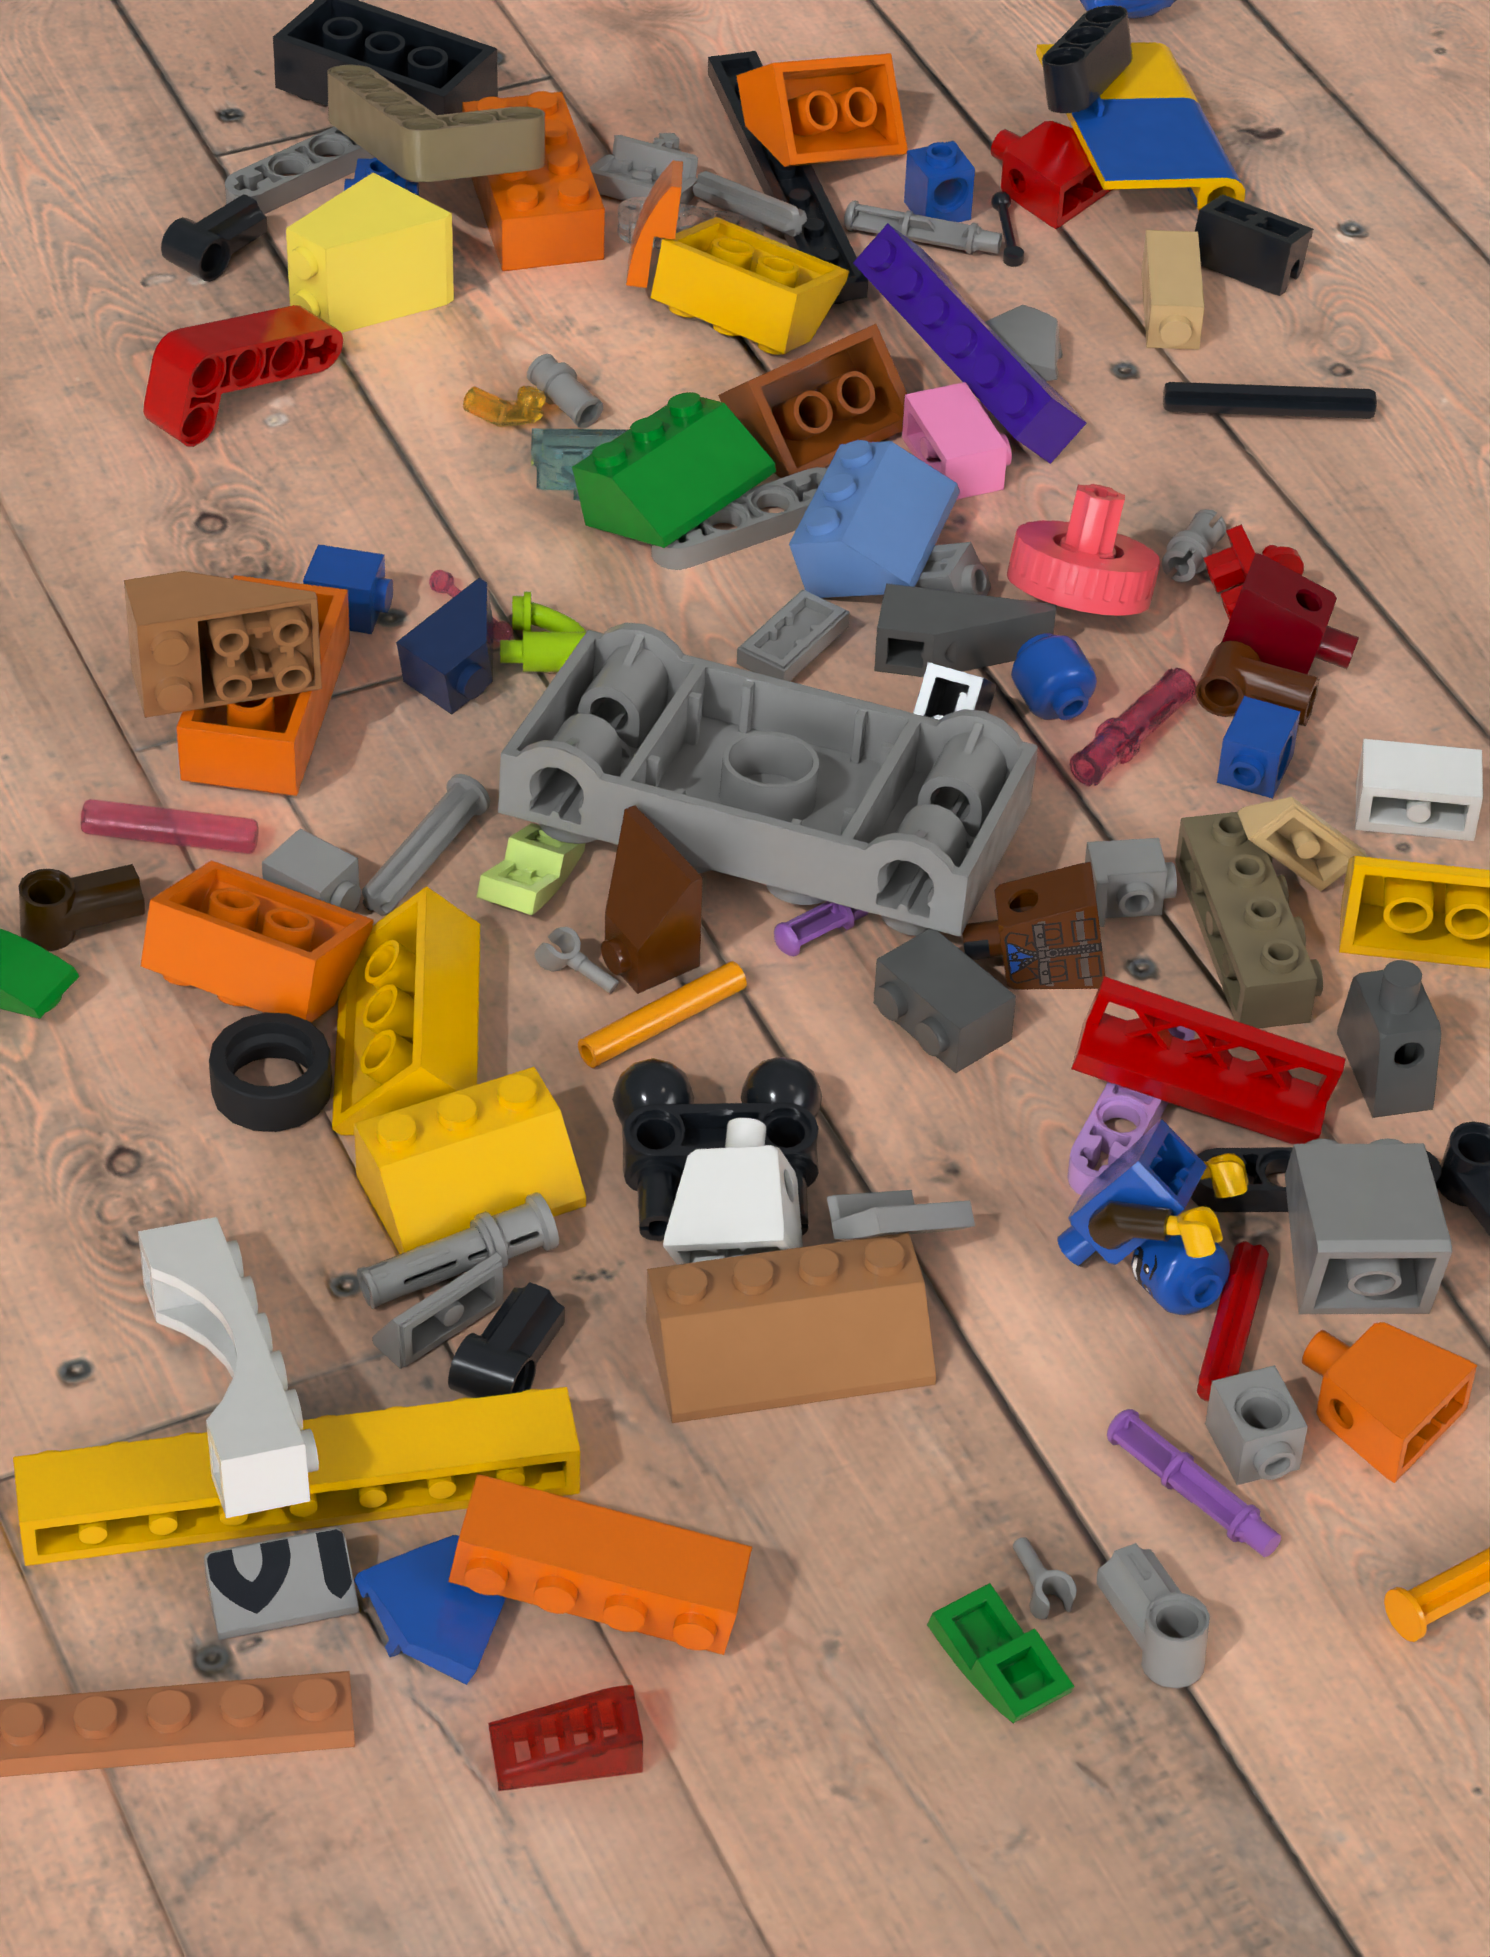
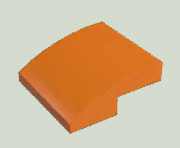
[626,160,683,288]

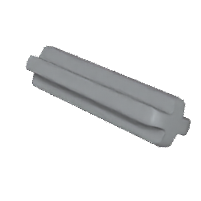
[693,171,807,237]

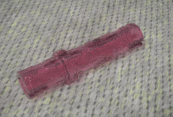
[1069,667,1196,786]

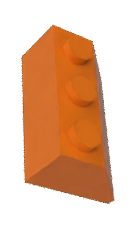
[736,53,908,167]
[140,860,374,1023]

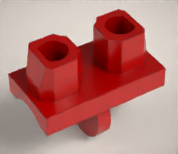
[1203,524,1304,621]

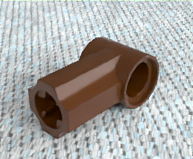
[1195,641,1320,726]

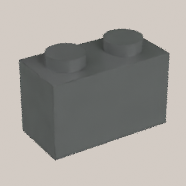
[873,929,1016,1073]

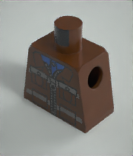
[962,862,1105,990]

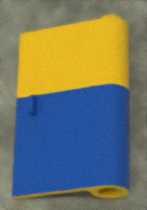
[1036,42,1245,210]

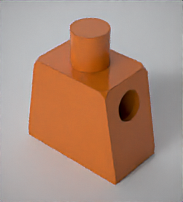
[1302,1322,1477,1483]

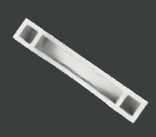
[138,1217,319,1518]

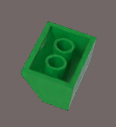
[572,392,777,548]

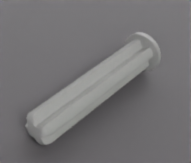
[362,774,490,916]

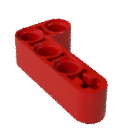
[143,305,343,447]

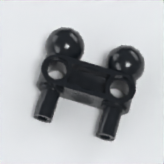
[612,1056,822,1241]

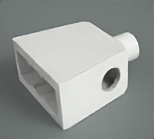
[663,1118,803,1265]

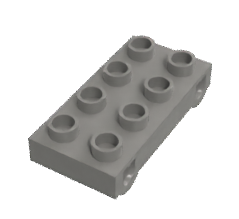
[498,623,1038,937]

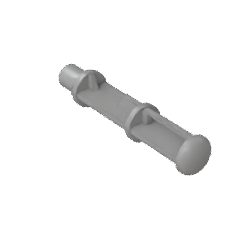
[844,200,1002,254]

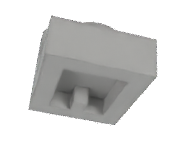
[915,542,991,596]

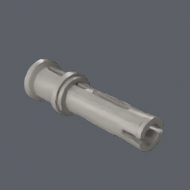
[357,1192,559,1309]

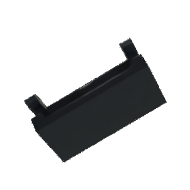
[1195,194,1314,296]

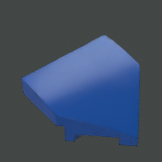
[354,1535,506,1685]

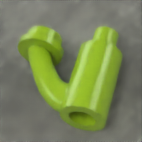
[500,592,586,672]

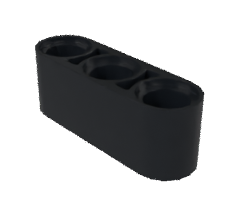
[1042,5,1133,113]

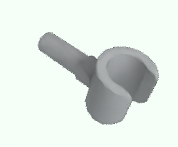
[535,927,619,994]
[1013,1537,1077,1619]

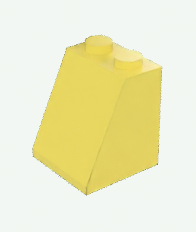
[286,172,454,333]

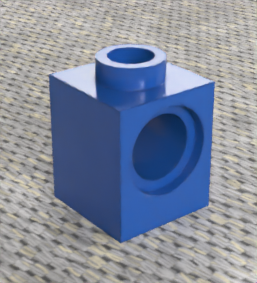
[904,141,975,222]
[1217,696,1300,799]

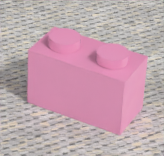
[902,382,1012,500]

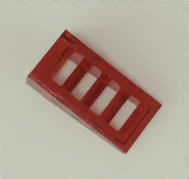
[488,1684,643,1791]

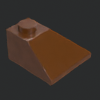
[601,805,703,994]

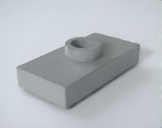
[737,589,850,681]

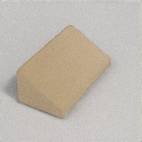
[1238,797,1367,892]

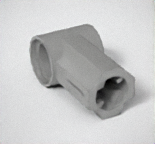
[1097,1543,1210,1688]

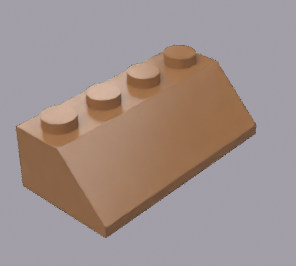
[646,1232,936,1423]

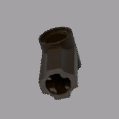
[18,864,145,951]

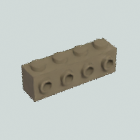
[1175,812,1323,1029]

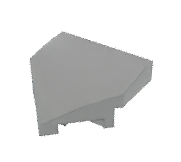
[590,133,698,213]
[985,304,1063,381]
[827,1190,975,1239]

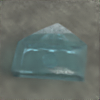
[531,428,627,501]

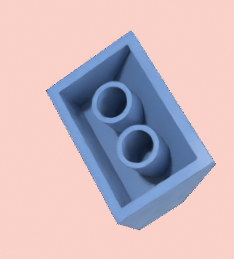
[789,440,960,598]

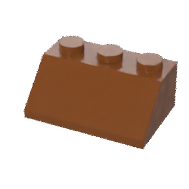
[718,324,907,478]

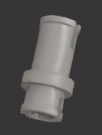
[527,354,603,428]
[1162,509,1226,582]

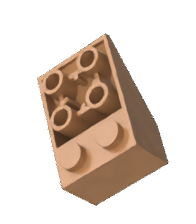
[124,571,322,718]

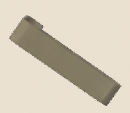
[327,65,545,182]

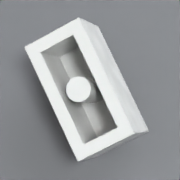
[1355,739,1483,841]

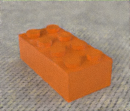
[462,91,605,271]
[176,575,350,796]

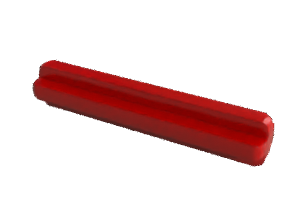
[1197,1241,1269,1401]

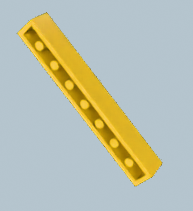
[13,1387,580,1566]

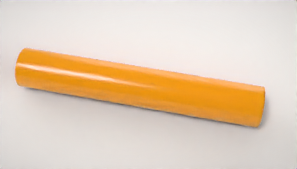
[578,961,747,1068]

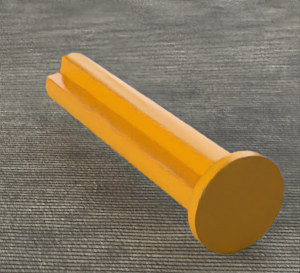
[1384,1547,1490,1642]

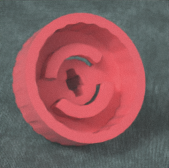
[1007,484,1161,616]

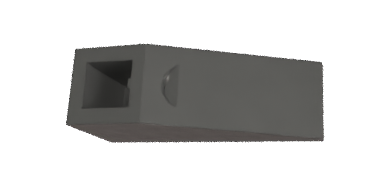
[874,583,1057,677]

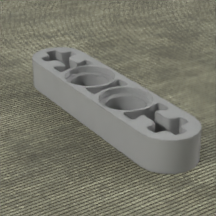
[225,127,375,214]
[651,467,828,570]

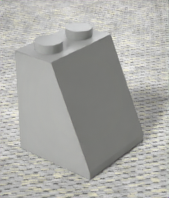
[1285,1139,1452,1314]

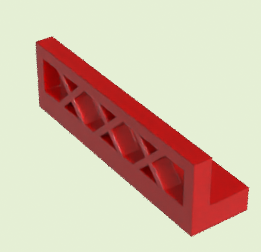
[1071,976,1346,1145]

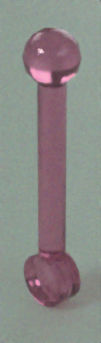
[429,570,513,643]

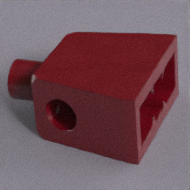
[1221,552,1359,675]

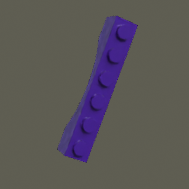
[853,223,1087,464]

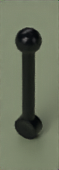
[991,191,1024,267]

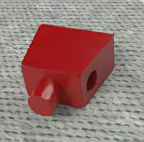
[991,121,1113,229]

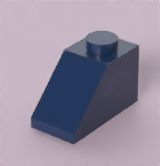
[396,578,494,715]

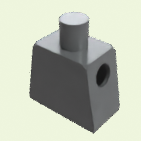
[1337,960,1441,1118]

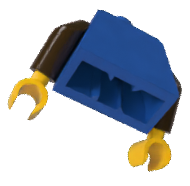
[1057,1119,1249,1267]

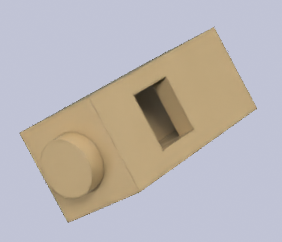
[1141,230,1205,350]

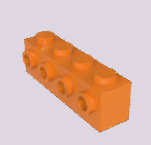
[448,1474,752,1655]

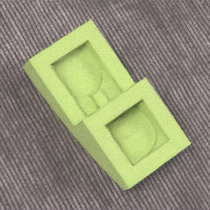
[477,823,586,915]

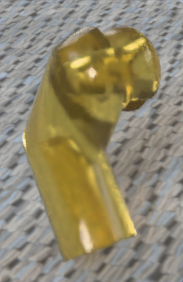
[463,386,546,427]

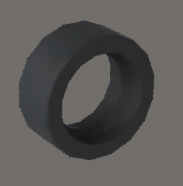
[209,1012,332,1132]

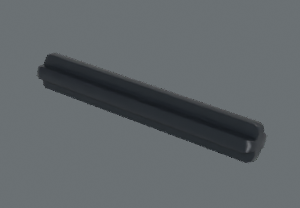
[1163,382,1377,419]

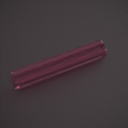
[80,799,259,854]

